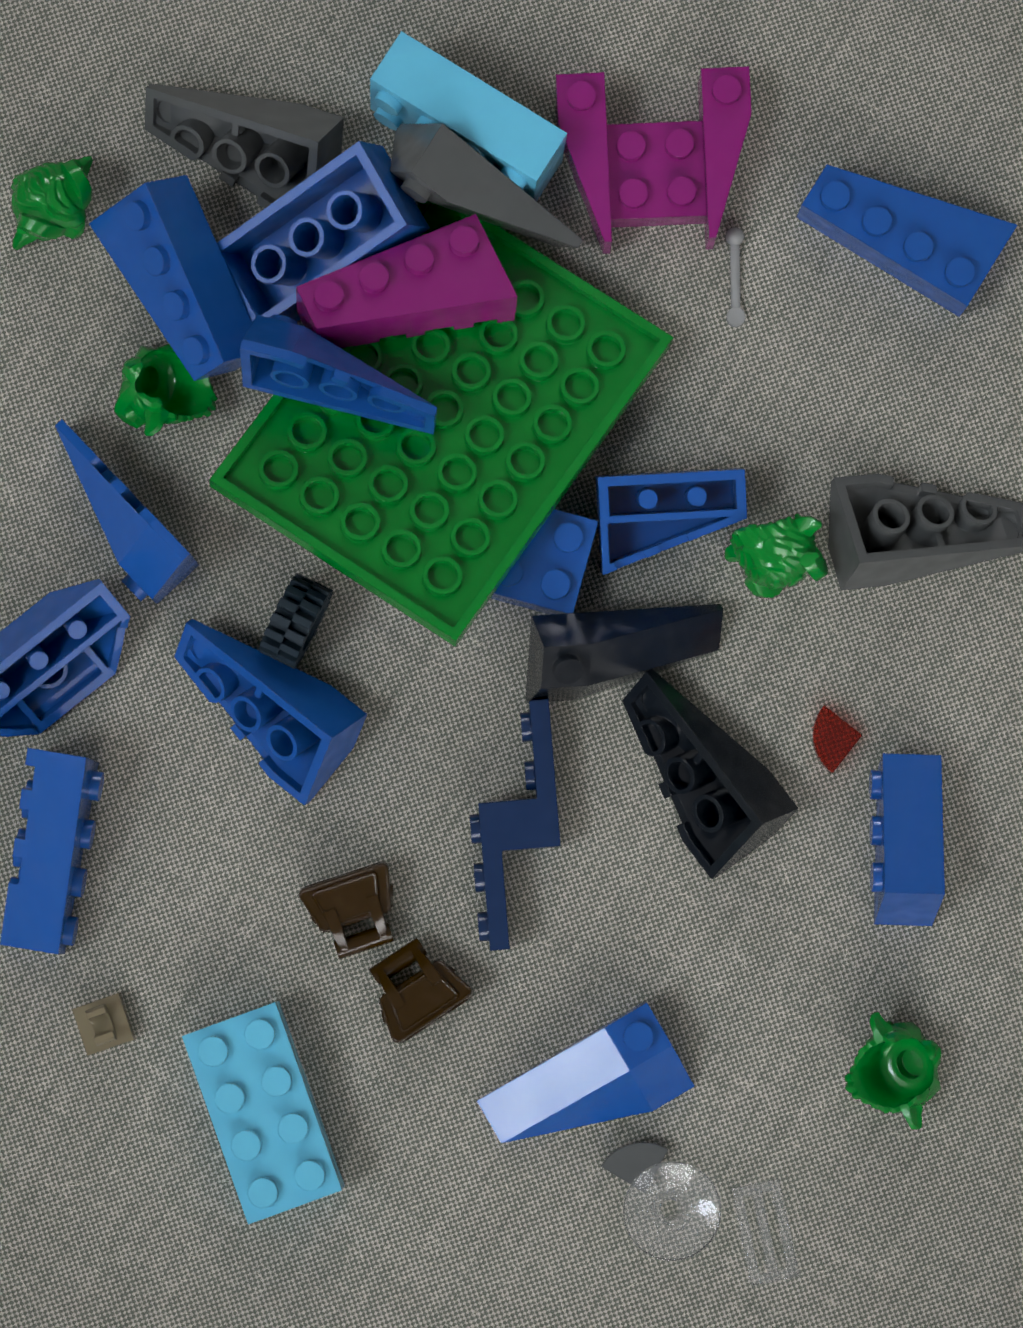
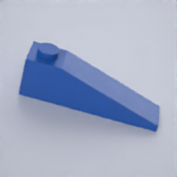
[477,1001,694,1143]

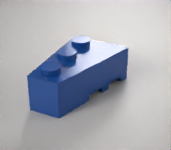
[596,468,747,575]
[869,753,945,926]

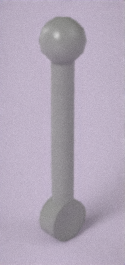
[725,227,746,328]

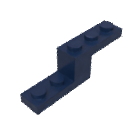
[470,699,561,951]

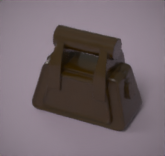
[299,861,394,959]
[369,938,474,1044]

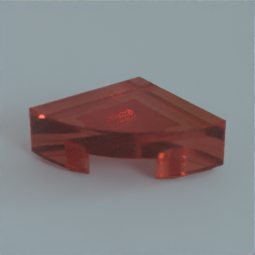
[812,705,862,774]

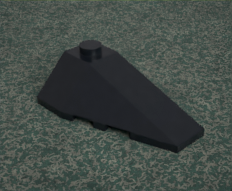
[525,604,723,703]
[622,669,799,879]

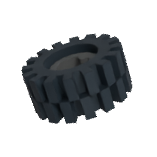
[259,573,333,669]

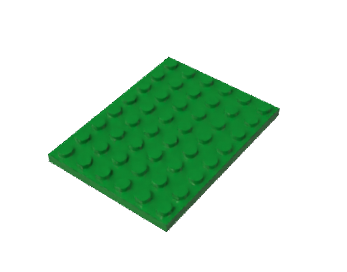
[209,201,673,647]

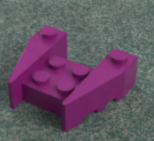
[555,66,752,254]

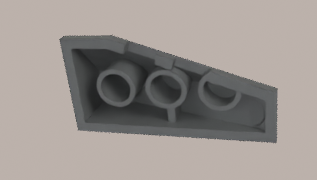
[144,83,344,208]
[390,123,583,248]
[828,473,1023,591]

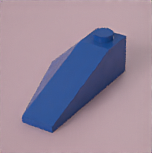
[240,315,437,434]
[55,419,199,604]
[174,619,367,806]

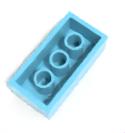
[370,31,567,201]
[182,1001,345,1224]

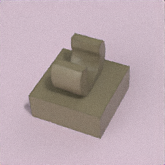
[72,993,136,1056]

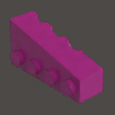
[296,214,518,348]

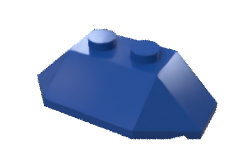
[0,579,130,737]

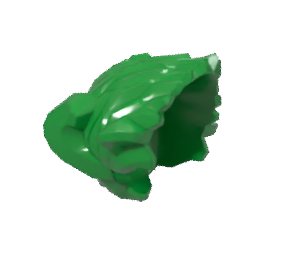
[11,156,93,250]
[114,344,218,436]
[724,514,828,598]
[845,1012,941,1130]

